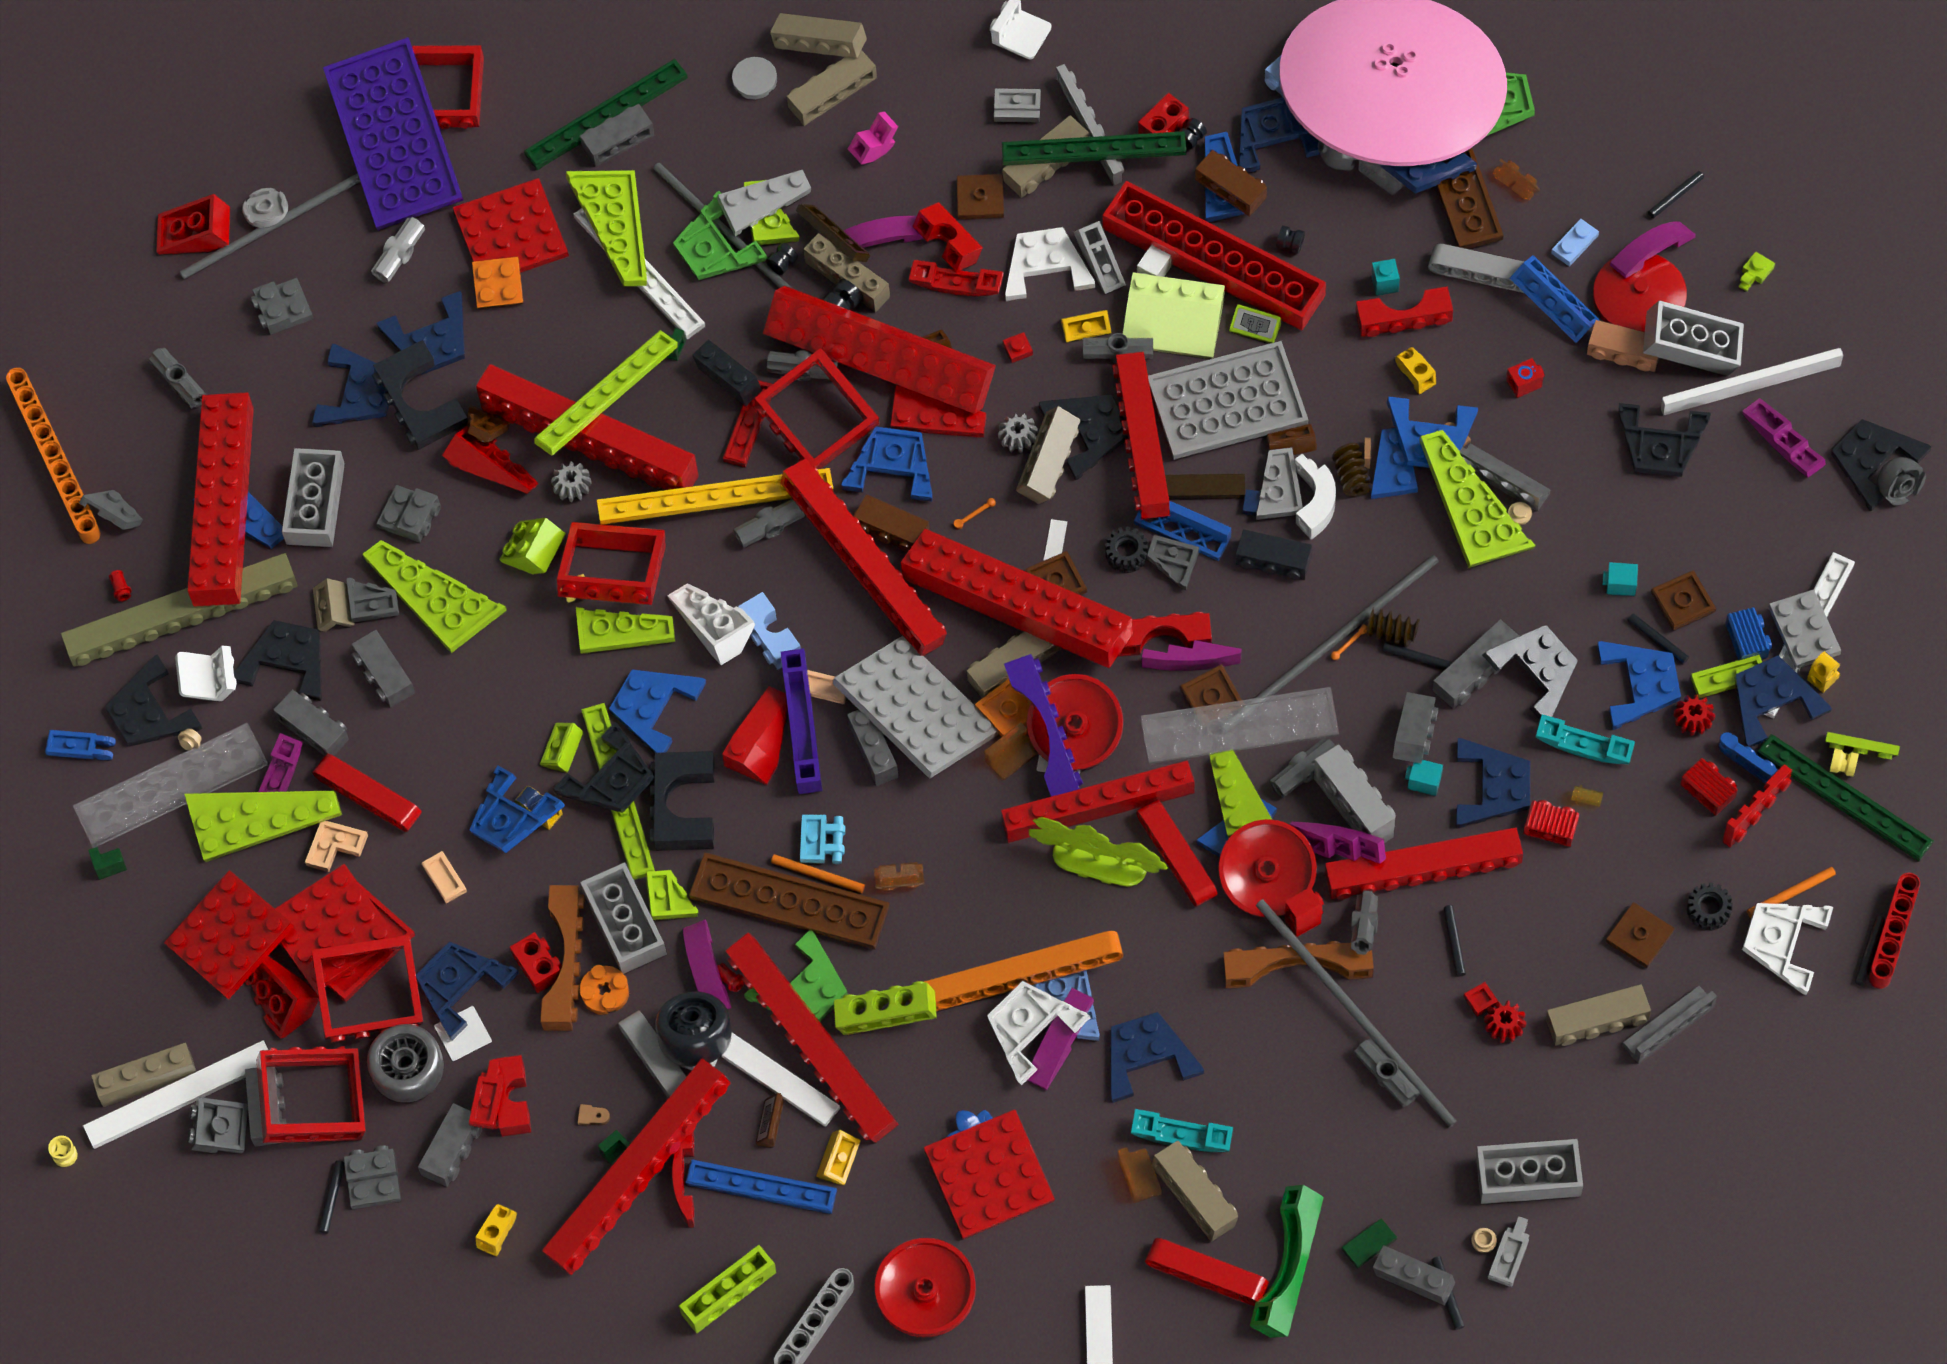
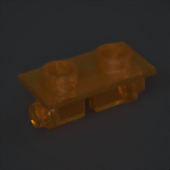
[1493,159,1541,200]
[874,862,924,891]

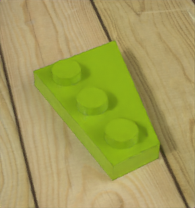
[743,180,799,245]

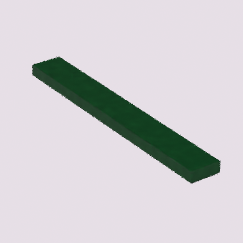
[524,59,688,170]
[1002,131,1186,166]
[1757,734,1934,861]

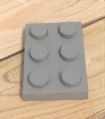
[1768,590,1841,669]

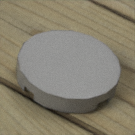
[732,57,777,100]
[242,188,288,228]

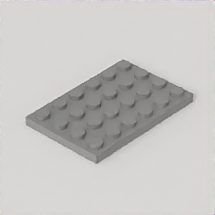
[1148,341,1308,460]
[832,636,998,779]

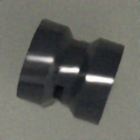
[1178,118,1207,150]
[1276,225,1305,254]
[766,243,798,275]

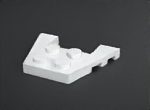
[1005,227,1095,301]
[1742,903,1833,995]
[987,981,1091,1085]

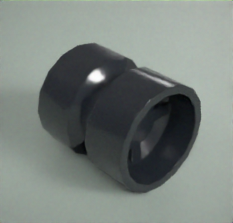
[822,279,863,310]

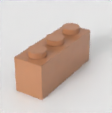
[1587,320,1659,372]

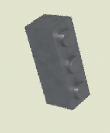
[580,104,654,167]
[351,630,415,708]
[274,689,349,756]
[1393,692,1438,763]
[847,710,898,786]
[245,1066,287,1147]
[418,1103,483,1187]
[1373,1245,1455,1305]

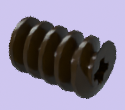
[1332,443,1373,497]
[1367,607,1420,647]

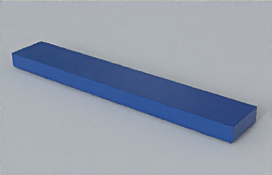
[686,1160,837,1214]

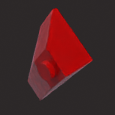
[442,426,539,494]
[722,686,788,785]
[245,956,319,1039]

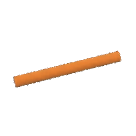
[771,854,865,894]
[1747,867,1836,918]

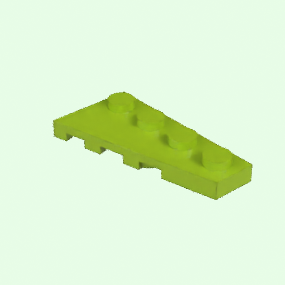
[576,607,675,654]
[1209,749,1272,839]

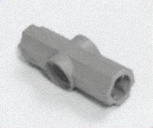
[371,217,425,283]

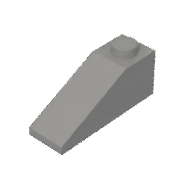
[1073,221,1126,294]

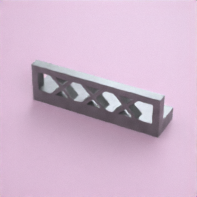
[1460,443,1550,511]
[1623,986,1717,1064]

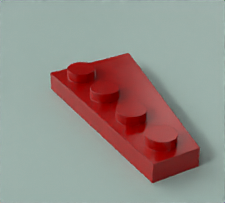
[891,385,986,438]
[1723,764,1792,848]

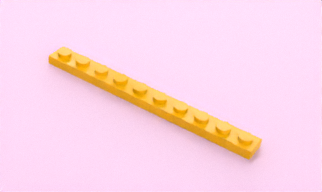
[597,468,833,525]

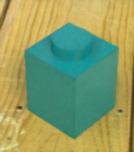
[1371,259,1400,296]
[1602,562,1638,596]
[1405,760,1443,796]

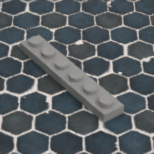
[1056,64,1124,186]

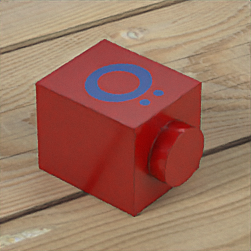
[1506,358,1545,398]

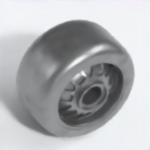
[367,1024,444,1102]

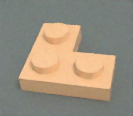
[305,821,368,872]

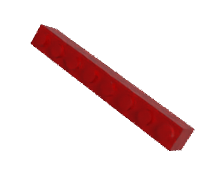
[1112,352,1170,519]
[1001,760,1195,843]
[1325,827,1523,900]

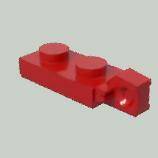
[469,1060,504,1129]

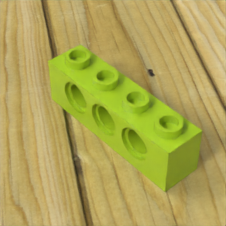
[834,981,937,1035]
[679,1245,776,1333]

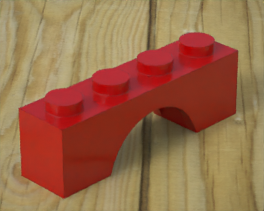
[1356,286,1453,337]
[1118,612,1212,657]

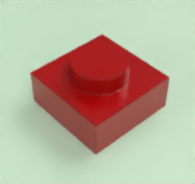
[1003,332,1033,363]
[1464,982,1498,1017]

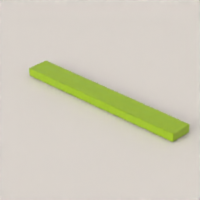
[534,330,678,456]
[581,703,655,880]

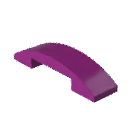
[843,216,924,248]
[1610,221,1695,278]
[258,733,302,792]
[683,920,732,1010]

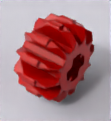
[1673,694,1715,736]
[1484,1000,1526,1043]

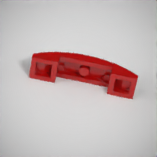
[909,260,1004,296]
[672,1131,694,1228]

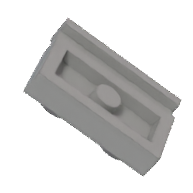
[994,89,1041,122]

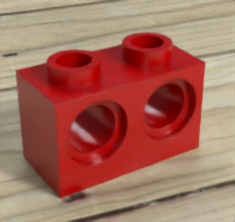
[1138,93,1189,134]
[510,932,562,994]

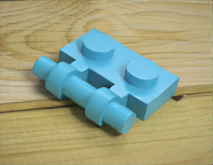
[800,815,845,864]

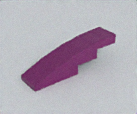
[1742,398,1826,478]
[1142,640,1242,671]
[1289,821,1386,863]
[1027,988,1094,1090]

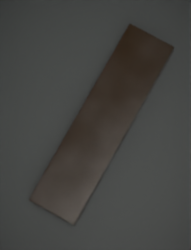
[796,204,871,262]
[1165,474,1245,499]

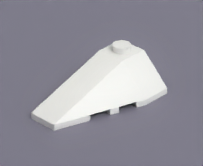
[667,584,755,665]

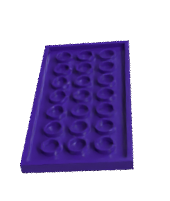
[323,37,464,230]

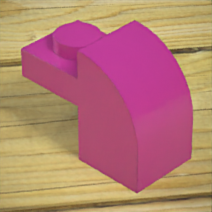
[848,111,898,165]

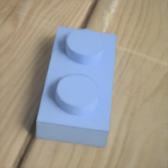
[1551,219,1599,267]

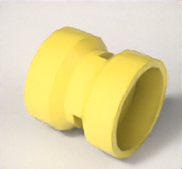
[1829,748,1859,777]
[48,1136,78,1167]

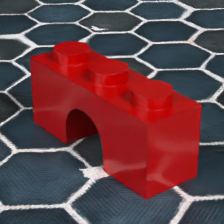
[913,202,983,272]
[492,1055,532,1137]

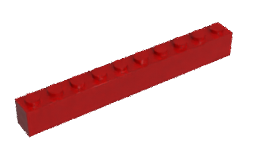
[780,458,947,656]
[726,932,899,1143]
[542,1058,731,1275]

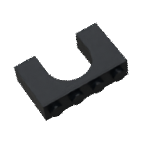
[372,340,467,450]
[650,751,715,851]

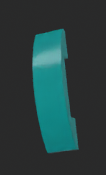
[1536,714,1635,764]
[1131,1109,1233,1152]

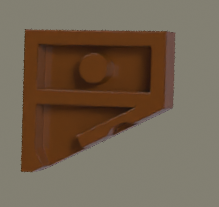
[467,405,510,442]

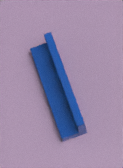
[1509,255,1600,343]
[1134,501,1231,561]

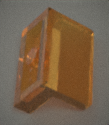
[984,723,1038,780]
[1117,1147,1162,1203]

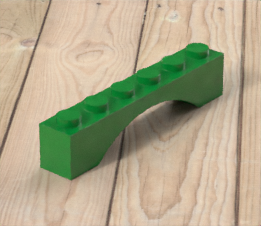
[1250,1185,1324,1338]

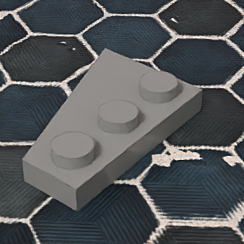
[1256,448,1303,520]

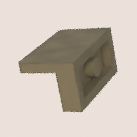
[313,578,355,632]

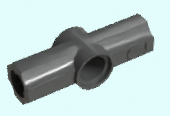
[1083,333,1153,363]
[149,347,206,409]
[767,351,839,381]
[733,499,805,548]
[1270,737,1335,798]
[1351,891,1378,955]
[1354,1038,1420,1107]

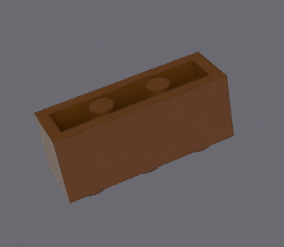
[1195,150,1267,217]
[853,494,930,553]

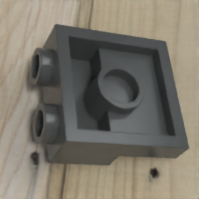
[251,278,314,335]
[377,485,441,543]
[187,1097,248,1153]
[344,1146,401,1210]

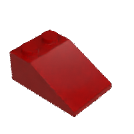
[157,194,230,255]

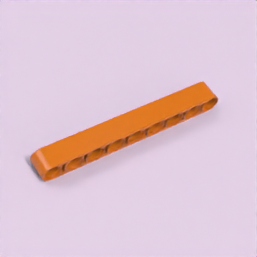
[6,368,101,544]
[909,931,1123,1011]

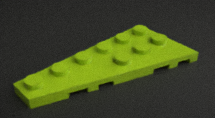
[566,170,647,286]
[1419,430,1536,568]
[363,540,507,653]
[184,791,342,862]

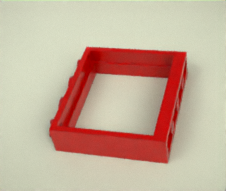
[412,45,484,129]
[754,348,879,470]
[557,522,666,605]
[311,935,423,1043]
[256,1046,365,1143]

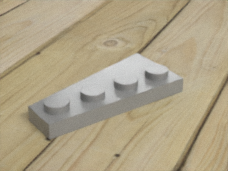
[717,170,811,236]

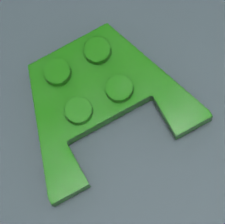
[1487,73,1535,135]
[673,191,767,280]
[744,930,848,1022]

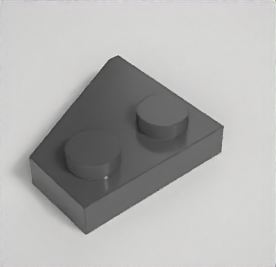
[79,490,143,530]
[1147,535,1199,590]
[346,578,400,623]

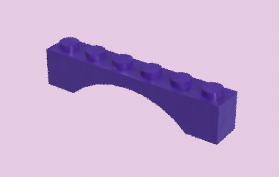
[780,648,823,794]
[1004,654,1083,797]

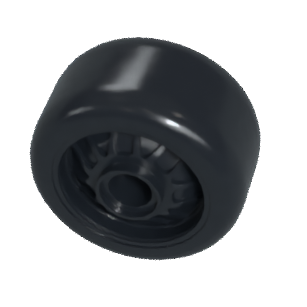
[656,991,732,1067]

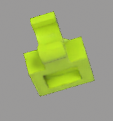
[1739,252,1775,291]

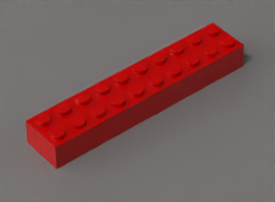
[1103,181,1326,331]
[763,286,996,414]
[476,364,699,490]
[188,392,254,607]
[901,529,1133,668]

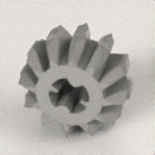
[998,413,1038,453]
[551,461,592,503]

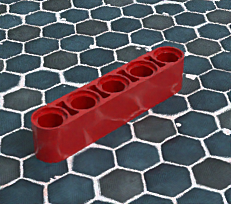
[312,753,422,832]
[1136,799,1218,907]
[1869,873,1920,989]
[1145,1238,1269,1306]

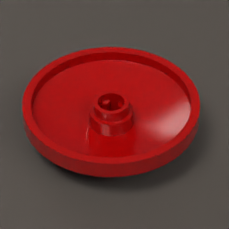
[1593,255,1687,332]
[1027,674,1124,771]
[1218,819,1317,917]
[875,1238,976,1337]

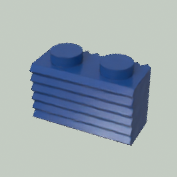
[1725,607,1772,660]

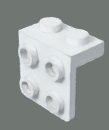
[990,0,1051,60]
[175,646,236,701]

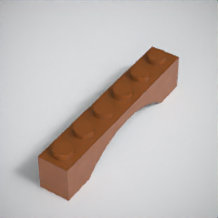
[541,885,585,1031]
[1223,941,1374,989]

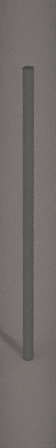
[653,163,793,289]
[179,173,361,279]
[1219,555,1439,734]
[1256,899,1457,1128]

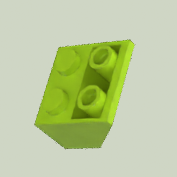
[499,518,566,574]

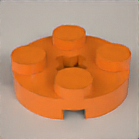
[580,965,629,1015]

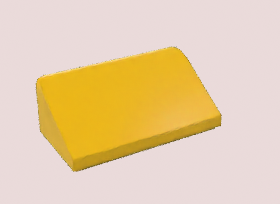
[1061,310,1111,342]
[816,1130,861,1185]

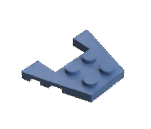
[1032,970,1100,1041]

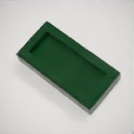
[1342,1218,1397,1269]

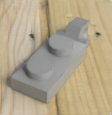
[1488,1216,1530,1287]

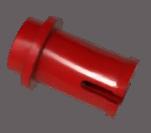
[109,570,132,602]
[717,963,745,992]

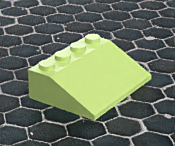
[1123,273,1225,359]

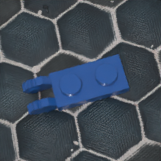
[45,730,116,760]
[1718,732,1778,784]

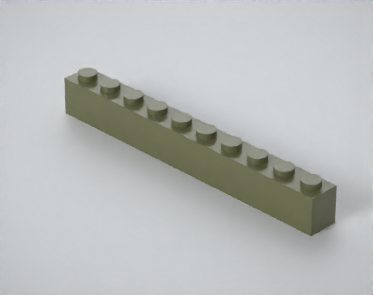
[61,553,298,667]

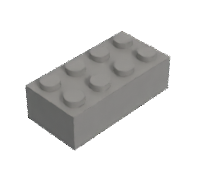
[1643,301,1744,376]
[282,448,345,547]
[1314,744,1396,843]
[580,862,667,974]
[1476,1139,1583,1204]

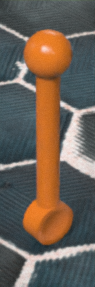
[954,498,996,529]
[1331,624,1367,660]

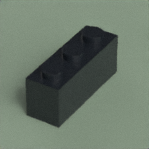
[692,339,762,406]
[1236,529,1312,580]

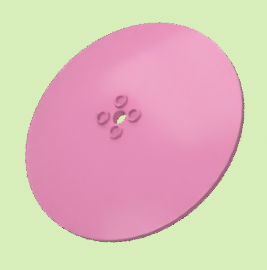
[1279,0,1507,166]

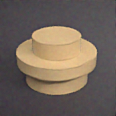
[1508,502,1532,525]
[178,729,202,751]
[1471,1228,1497,1253]

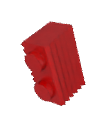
[1680,758,1738,816]
[1524,800,1579,847]
[1285,887,1324,937]

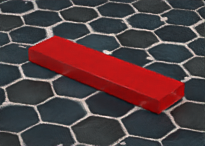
[723,380,772,468]

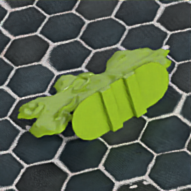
[1029,817,1168,887]

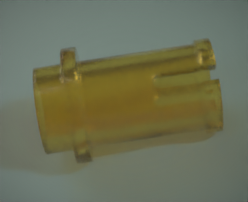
[1571,785,1603,807]

